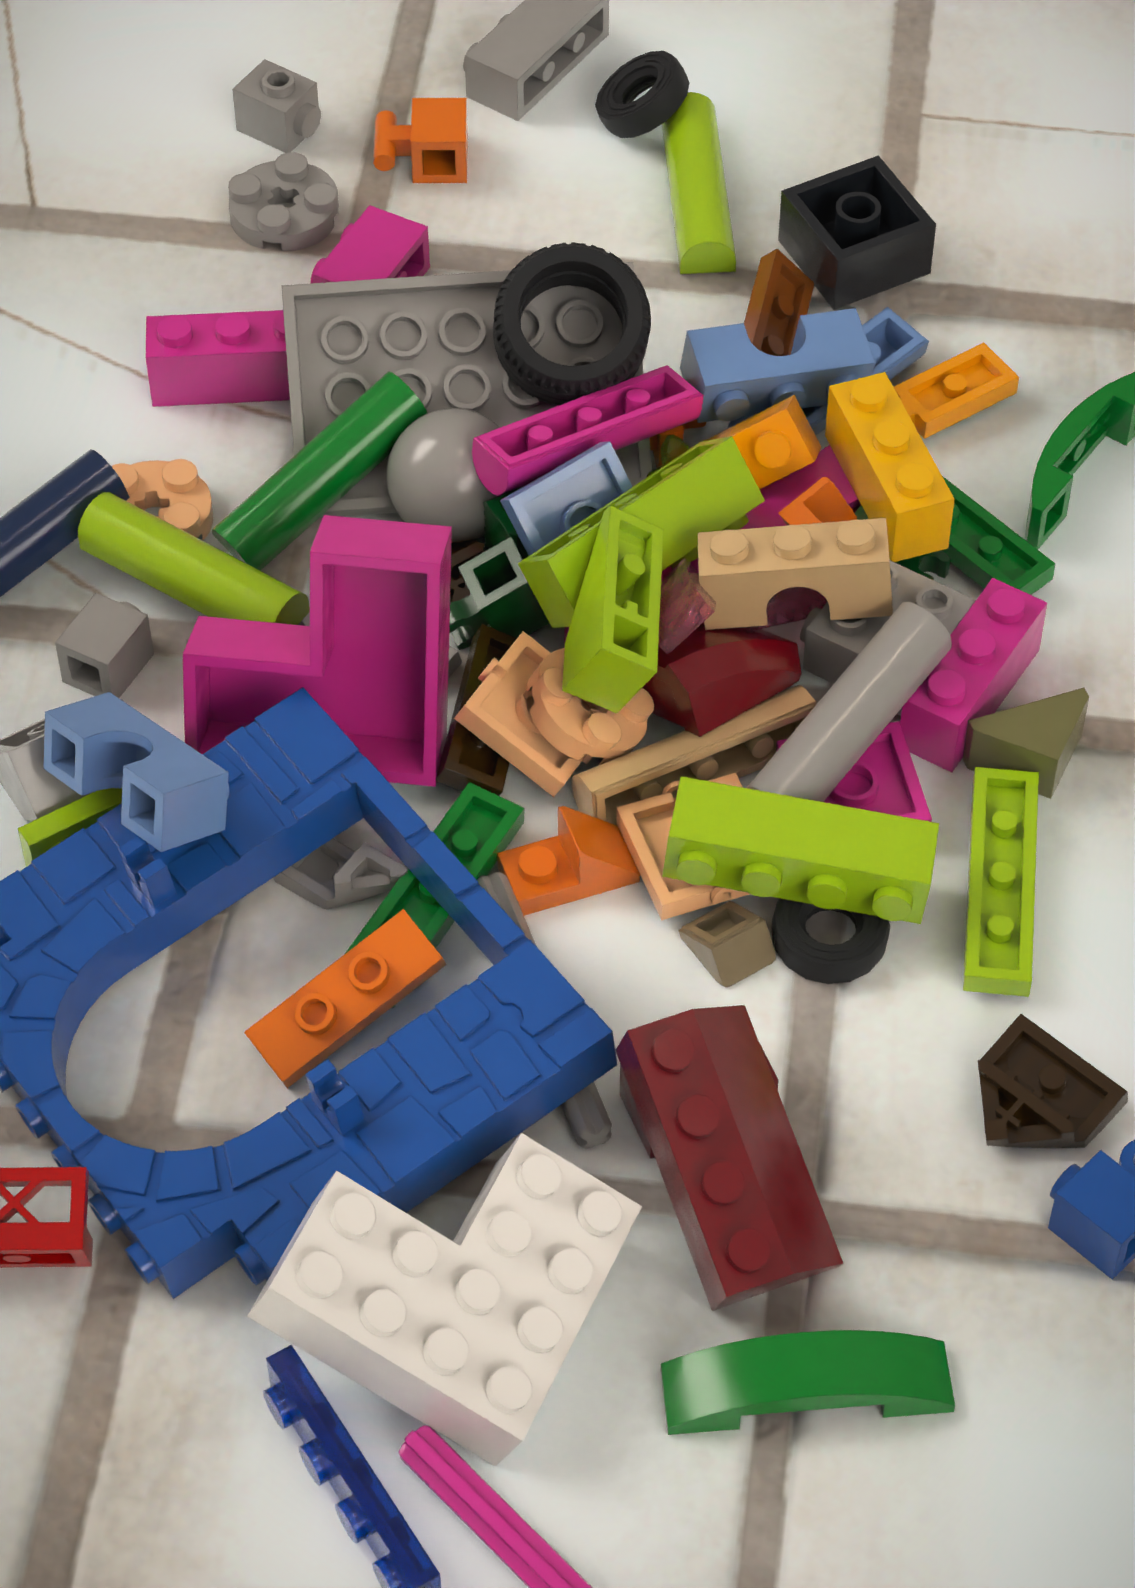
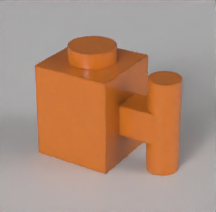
[373,98,468,183]

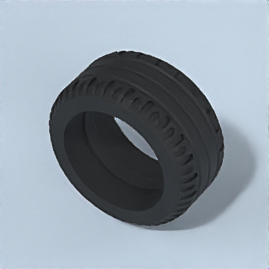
[493,242,651,406]

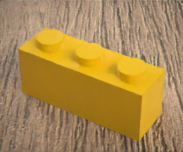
[825,372,955,562]

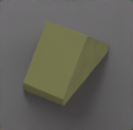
[963,687,1089,799]

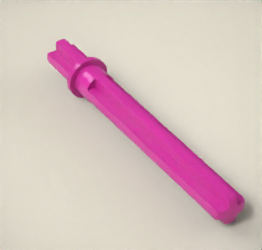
[398,1425,593,1588]

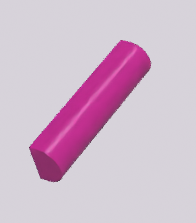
[472,365,704,495]

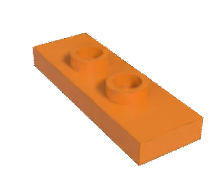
[244,909,447,1089]

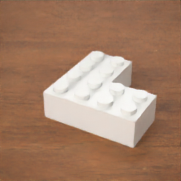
[247,1133,642,1466]

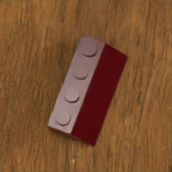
[615,1005,844,1311]

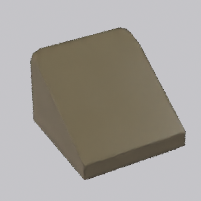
[678,901,776,987]

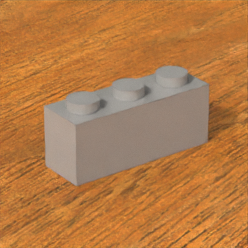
[463,0,609,121]

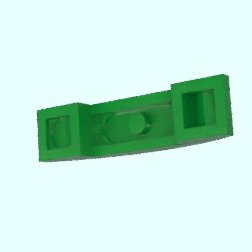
[1025,372,1135,550]
[660,1330,955,1435]

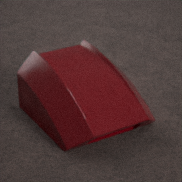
[642,622,802,737]

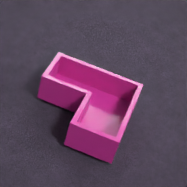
[183,515,452,787]

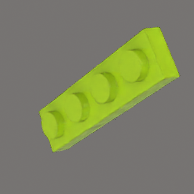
[963,767,1039,997]

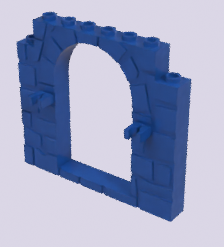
[0,687,617,1299]

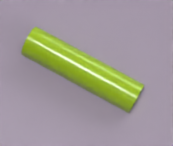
[662,92,736,274]
[78,492,310,625]

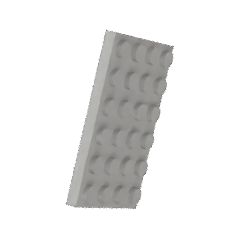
[281,262,653,518]

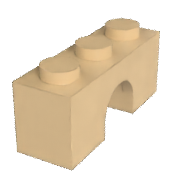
[698,518,893,630]

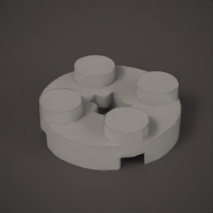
[228,152,339,251]

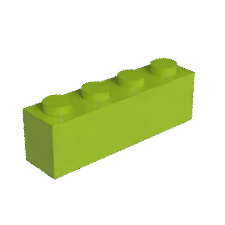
[518,436,765,628]
[662,776,939,924]

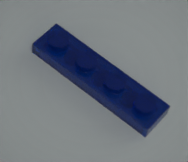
[263,1344,441,1588]

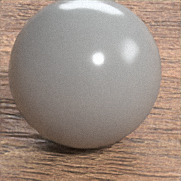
[386,408,500,543]

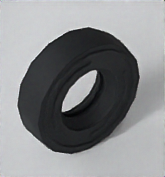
[595,51,690,138]
[771,898,890,984]

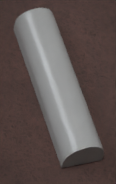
[746,602,952,802]

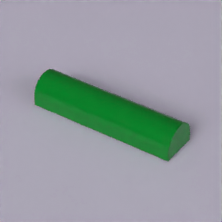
[212,371,428,571]

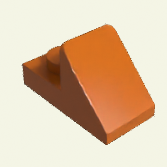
[497,806,640,916]

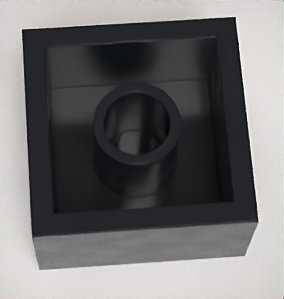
[778,155,936,310]

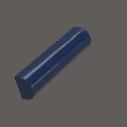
[0,449,130,597]

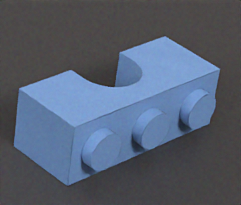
[680,308,876,423]
[44,692,229,852]

